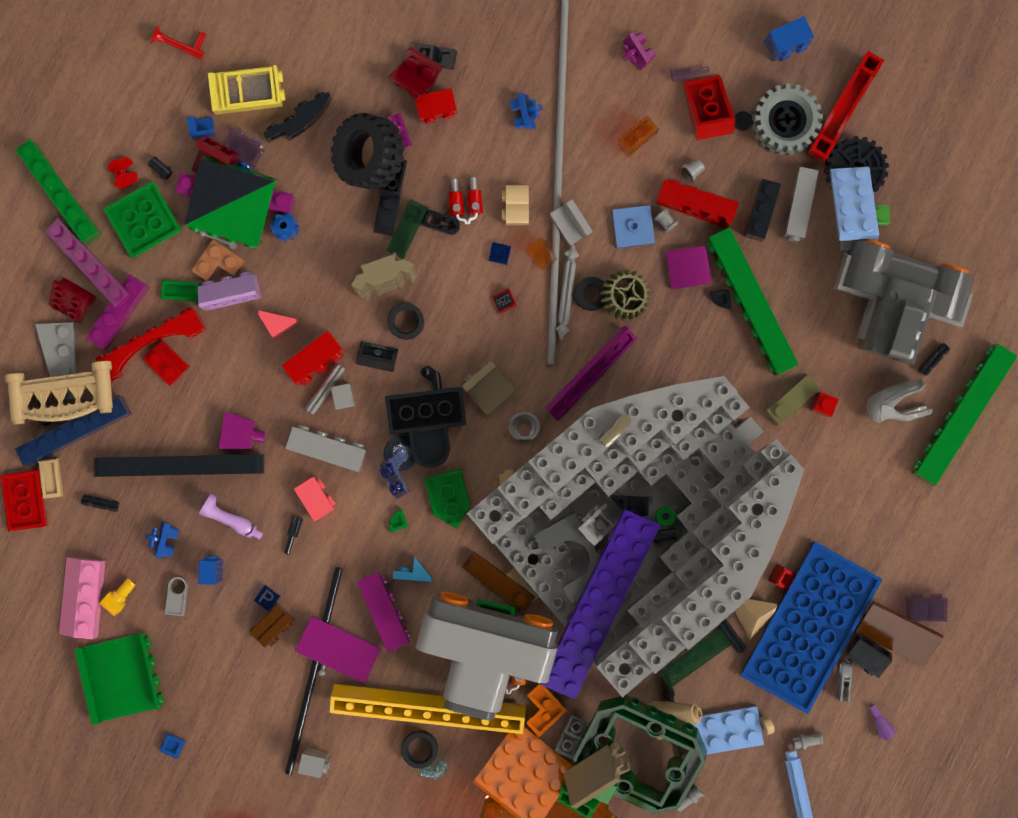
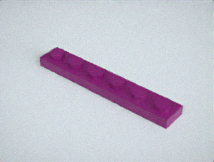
[45,218,132,309]
[545,325,638,421]

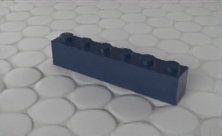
[15,396,132,466]

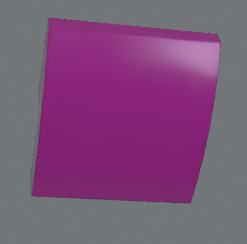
[666,246,712,290]

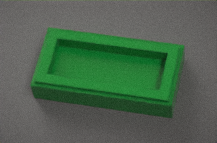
[160,280,201,302]

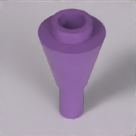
[869,705,896,741]

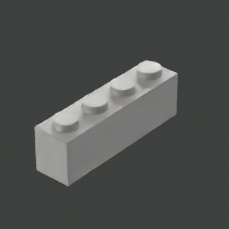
[285,424,367,472]

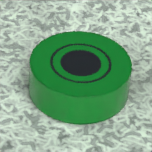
[656,506,676,526]

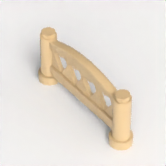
[5,361,113,425]

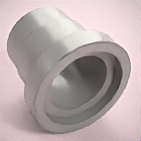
[681,159,705,182]

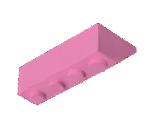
[59,557,106,639]

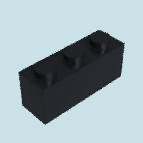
[744,179,781,242]

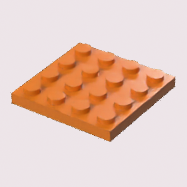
[473,727,574,818]

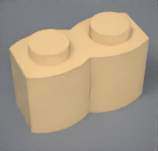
[502,185,529,226]

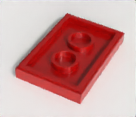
[0,469,48,532]

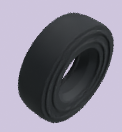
[575,277,606,311]

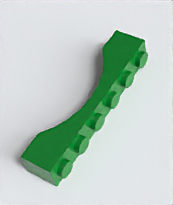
[15,139,103,246]

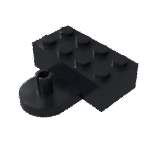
[385,386,467,468]

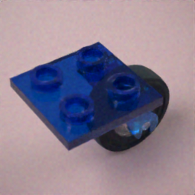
[379,436,416,499]

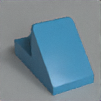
[393,556,432,582]

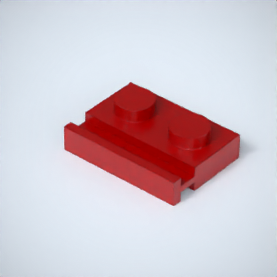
[143,340,190,386]

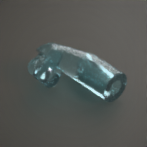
[420,761,448,780]

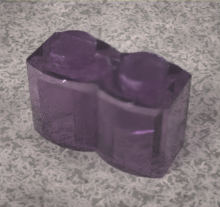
[906,593,948,622]

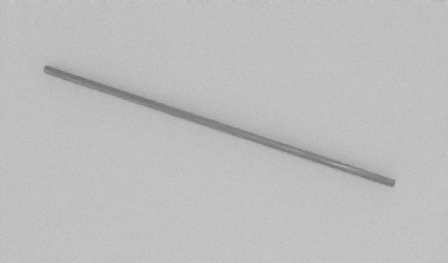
[547,0,569,365]

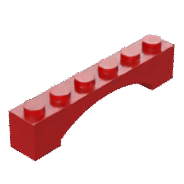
[806,51,885,163]
[91,308,207,382]

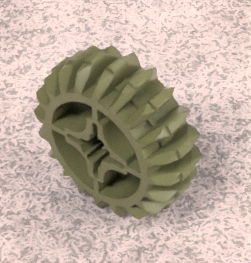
[600,269,652,321]

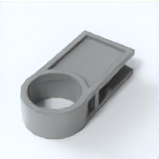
[165,576,189,616]
[837,662,852,702]

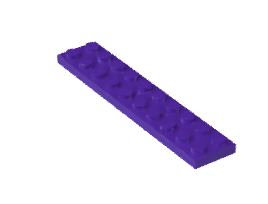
[540,508,661,699]

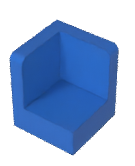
[187,116,216,140]

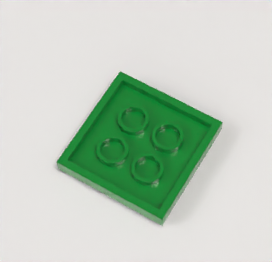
[103,181,182,259]

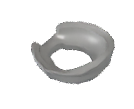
[508,412,540,440]

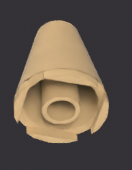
[648,701,702,740]

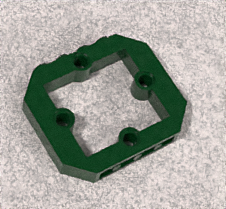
[573,695,707,814]

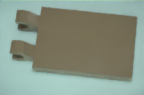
[563,742,630,809]

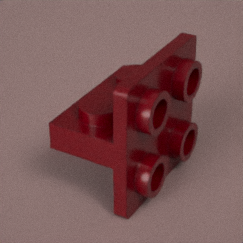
[48,277,97,324]

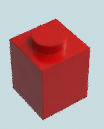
[810,392,839,418]

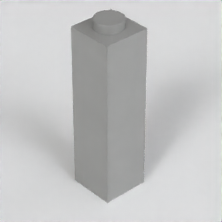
[783,167,819,242]

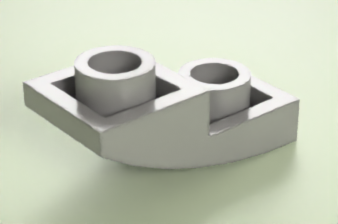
[554,715,589,760]

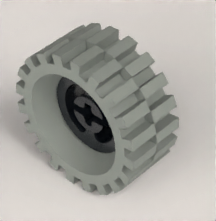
[752,84,823,156]

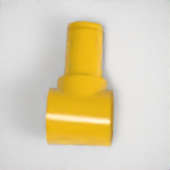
[100,578,136,617]

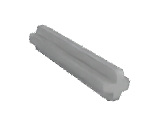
[305,364,345,414]

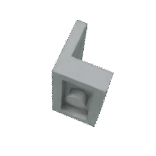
[550,200,593,245]

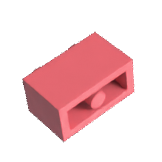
[294,477,336,522]

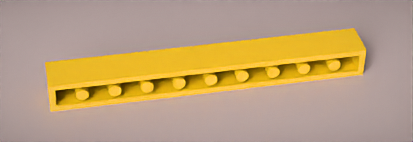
[330,684,526,734]

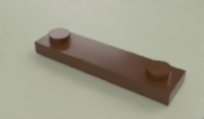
[462,551,536,612]

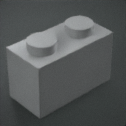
[298,748,331,778]

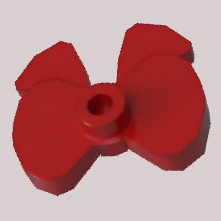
[108,157,138,189]

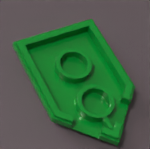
[424,469,471,529]

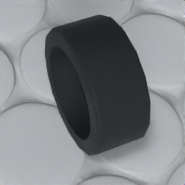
[387,303,424,340]
[401,730,438,769]

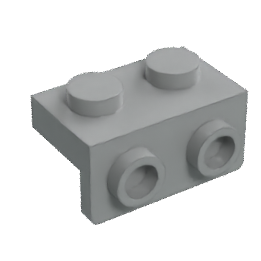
[578,503,614,546]

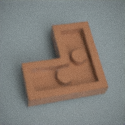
[191,240,245,281]

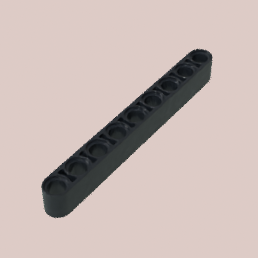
[93,454,264,477]

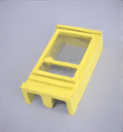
[208,65,286,115]

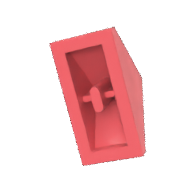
[258,311,299,338]

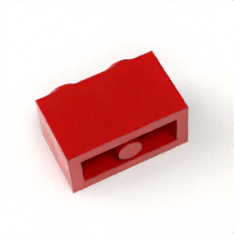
[414,88,458,124]

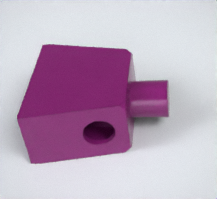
[219,412,266,449]

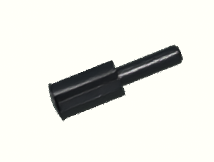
[284,515,303,555]

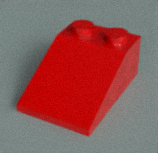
[683,75,735,140]

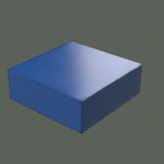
[160,733,186,759]

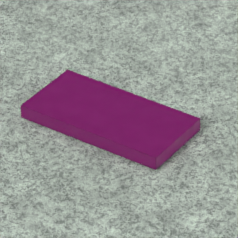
[295,616,381,684]

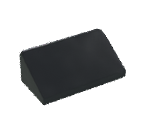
[356,341,398,372]

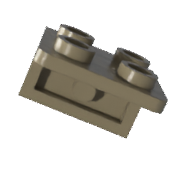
[462,361,515,414]

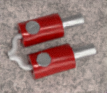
[448,177,483,224]

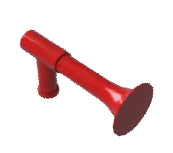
[151,25,207,60]

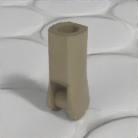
[598,415,631,448]

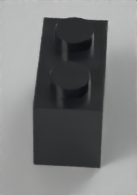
[846,632,892,678]

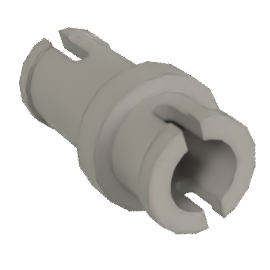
[791,732,823,750]
[678,785,704,812]

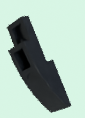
[263,92,332,143]
[373,160,407,236]

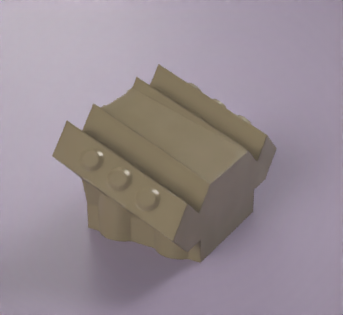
[351,252,418,302]

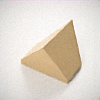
[735,599,777,641]

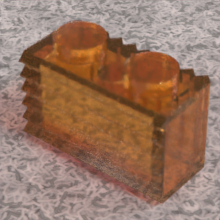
[617,115,659,157]

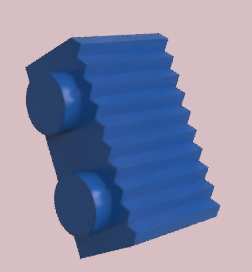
[198,555,224,585]

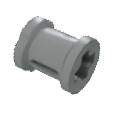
[654,208,679,234]

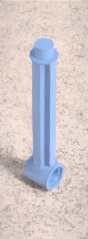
[784,750,813,818]

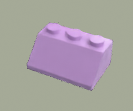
[198,272,262,311]

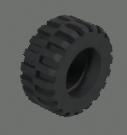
[330,113,405,189]

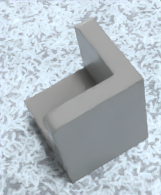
[331,383,356,410]

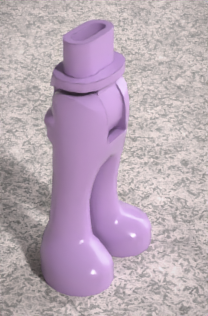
[199,493,263,540]

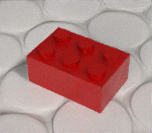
[281,331,346,386]

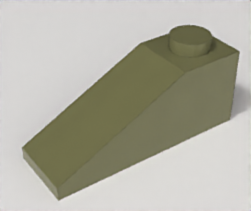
[764,375,820,426]

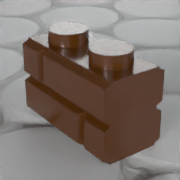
[249,603,295,648]

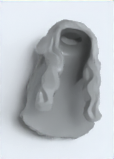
[866,379,933,423]

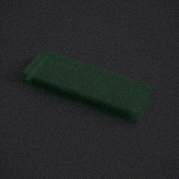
[386,199,429,259]

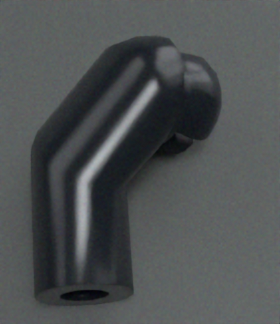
[420,366,442,390]

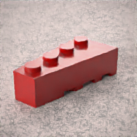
[656,178,739,229]

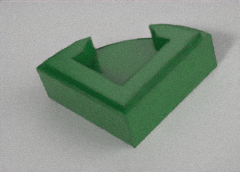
[389,509,409,533]

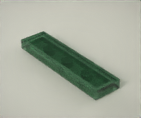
[658,628,732,689]

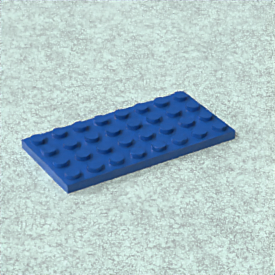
[740,541,883,714]

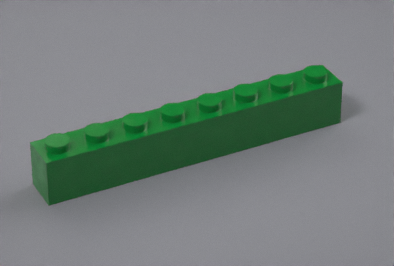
[706,227,799,376]
[912,343,1018,486]

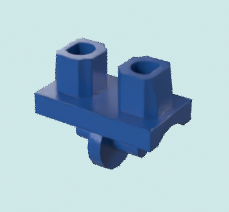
[510,93,543,130]
[145,521,179,558]

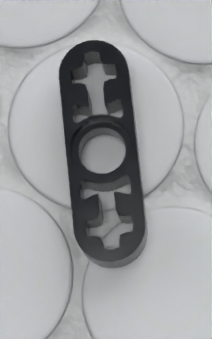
[406,205,460,235]

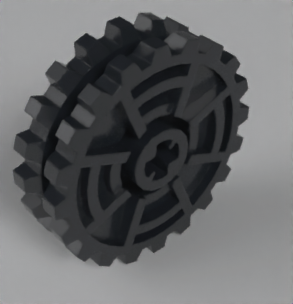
[824,136,889,194]

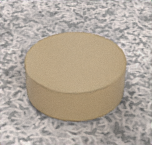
[760,715,775,735]

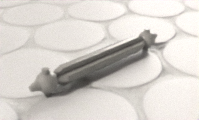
[555,245,579,340]

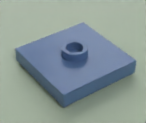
[612,205,655,248]

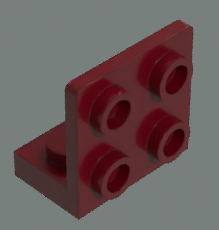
[388,46,443,99]
[192,136,239,173]

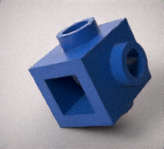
[270,213,299,242]

